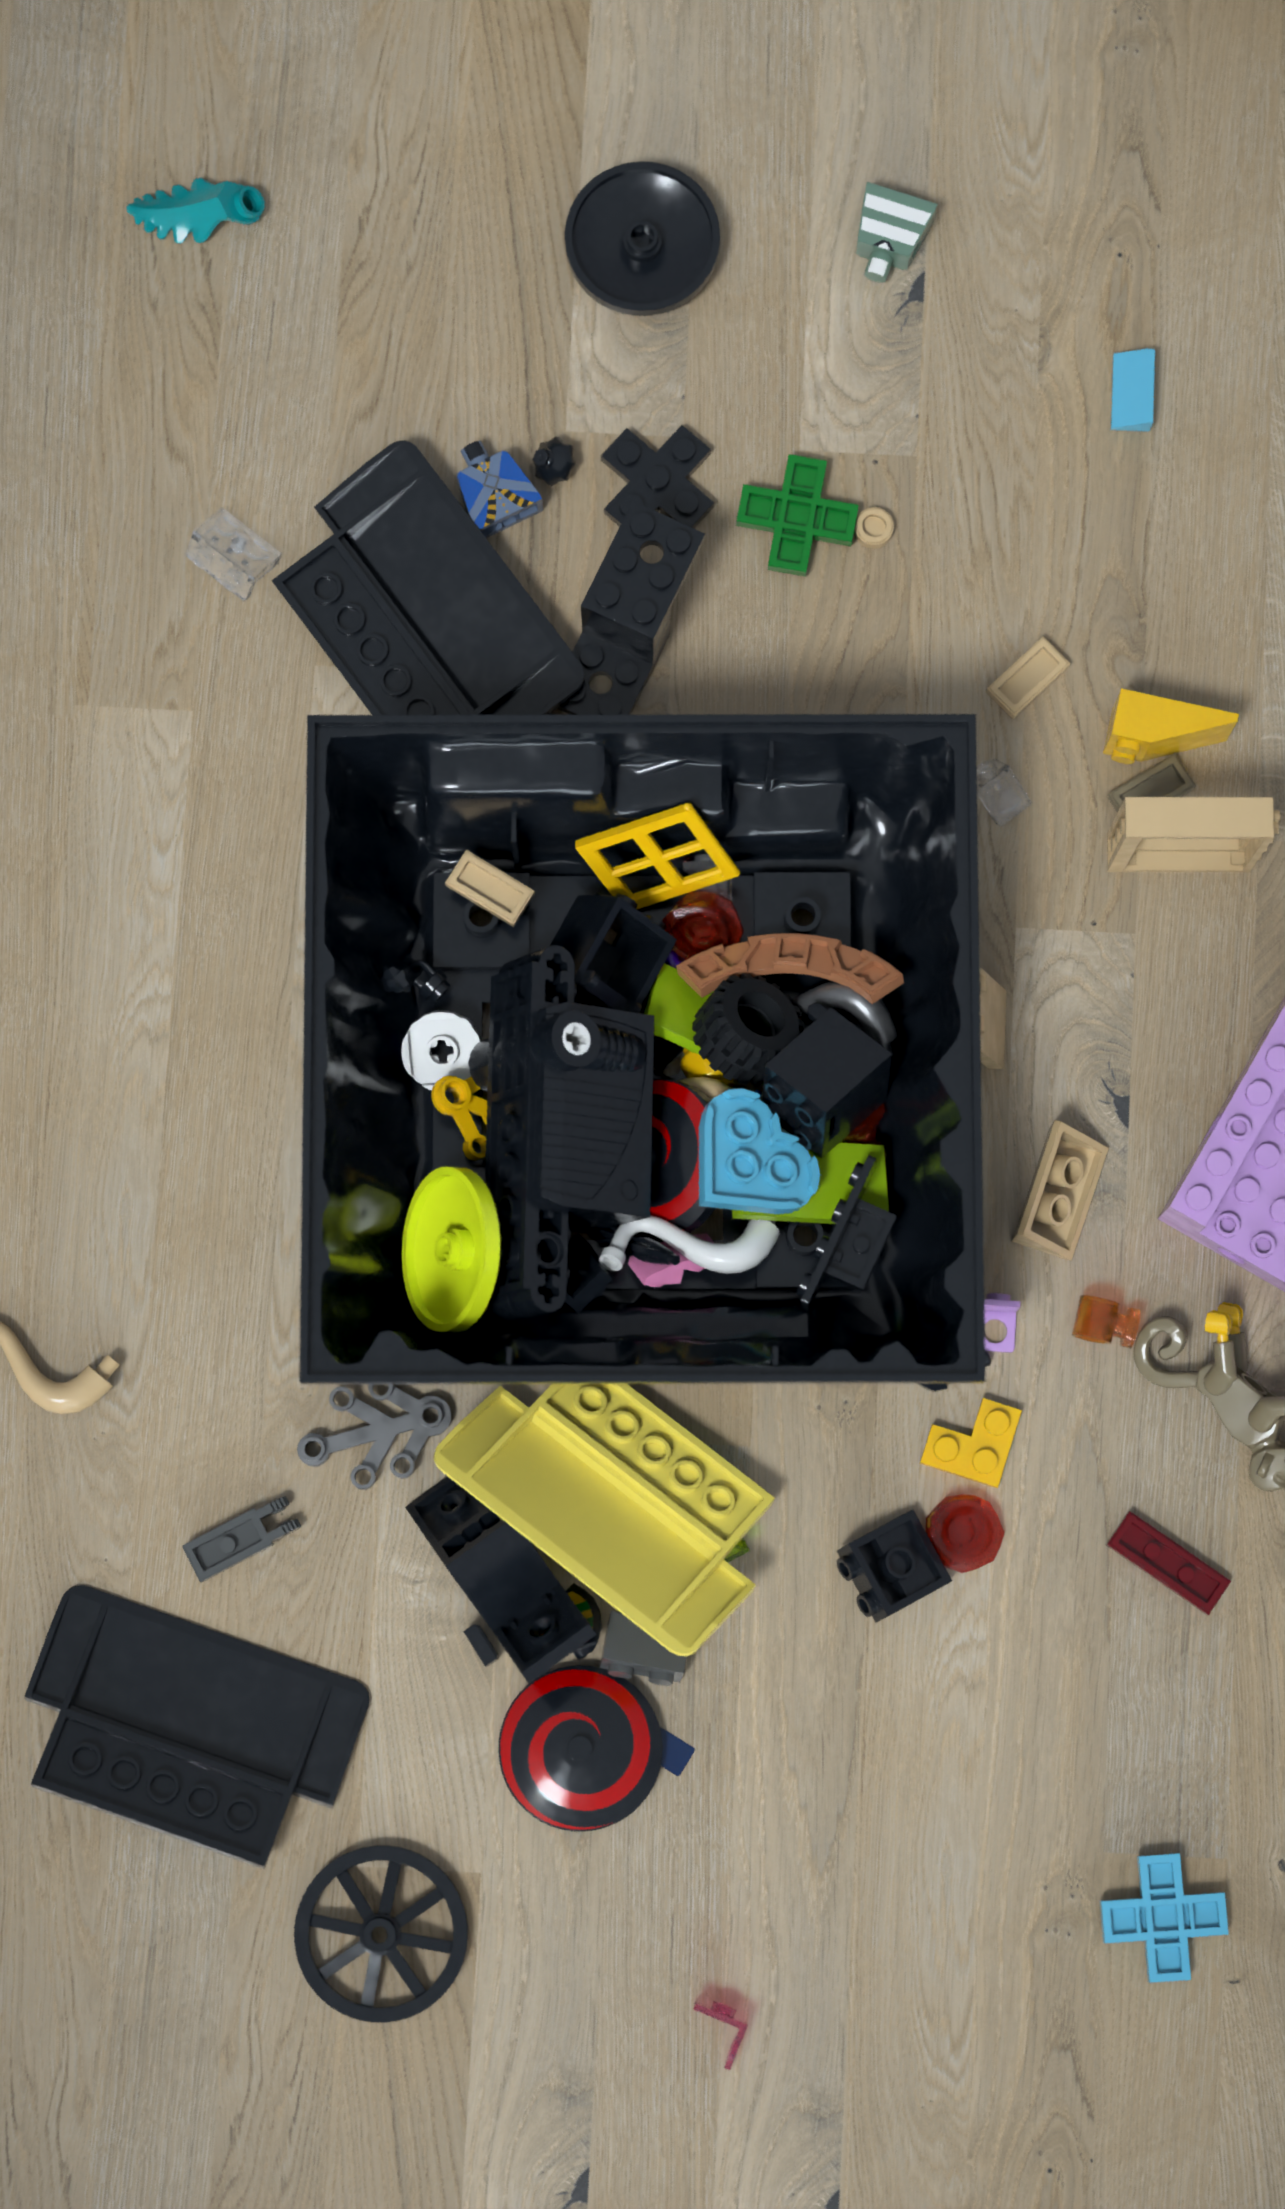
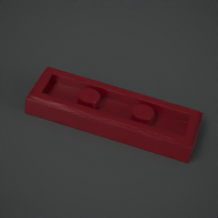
[1106,1511,1231,1615]

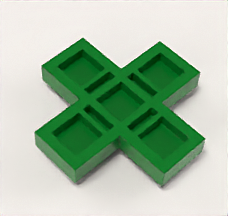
[736,454,859,577]

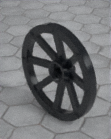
[294,1845,468,2023]

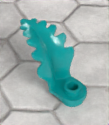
[126,178,265,244]

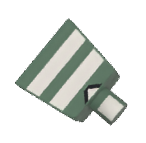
[856,182,938,283]

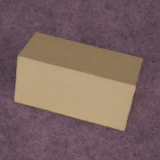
[1012,1120,1109,1261]

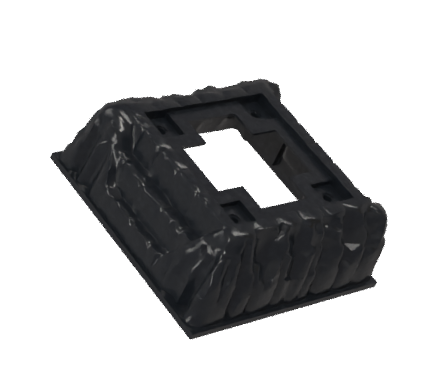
[299,714,986,1384]

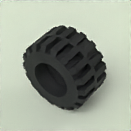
[692,973,805,1085]

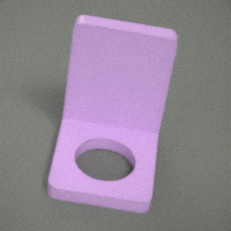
[984,1293,1021,1353]

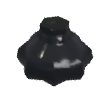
[532,437,576,487]

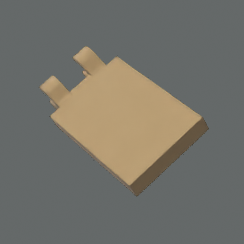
[980,968,1007,1069]

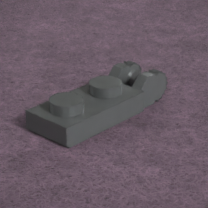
[182,1496,301,1583]

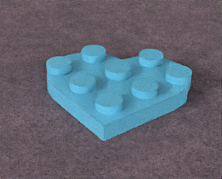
[699,1088,820,1214]

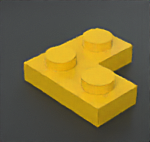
[919,1398,1022,1489]

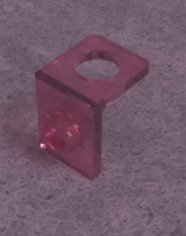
[693,2001,748,2070]

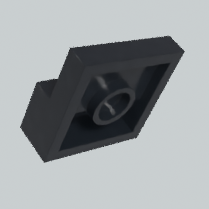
[837,1509,952,1623]

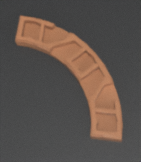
[676,933,904,1004]

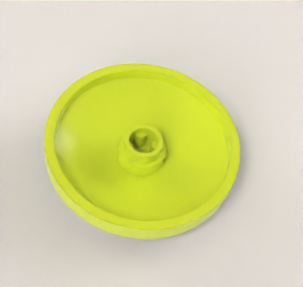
[402,1166,500,1332]

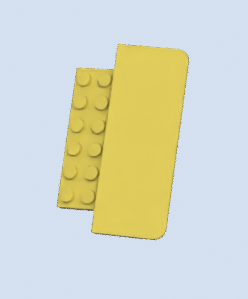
[434,1384,775,1656]

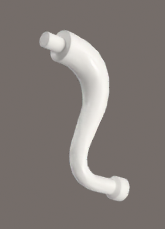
[599,1215,780,1274]

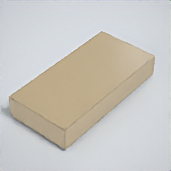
[986,636,1071,719]
[445,850,535,927]

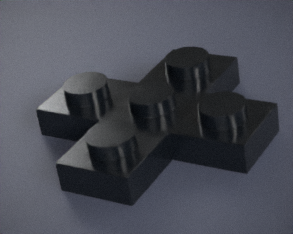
[601,425,714,529]

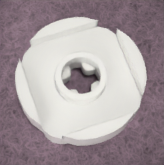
[401,1010,482,1092]

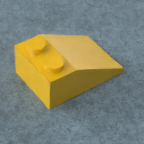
[1103,688,1239,764]

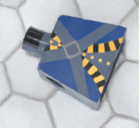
[456,441,543,538]

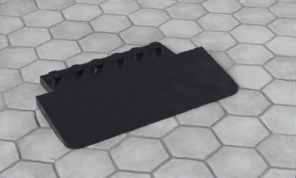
[271,440,585,715]
[24,1585,369,1869]

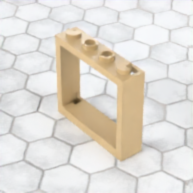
[1107,797,1281,872]

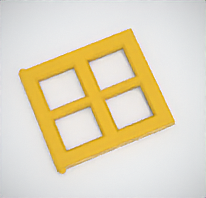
[575,803,740,909]

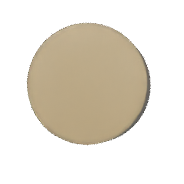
[854,507,894,549]

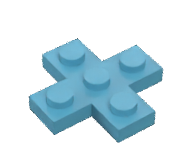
[1100,1853,1229,1983]

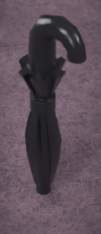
[587,1226,680,1265]

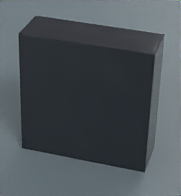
[463,1624,499,1667]

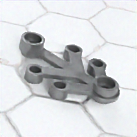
[297,1384,451,1490]

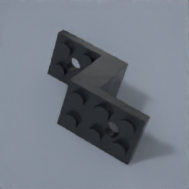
[557,501,705,715]
[405,1476,597,1684]

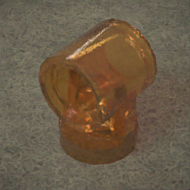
[1072,1295,1140,1349]

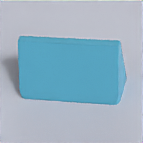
[1111,349,1155,432]

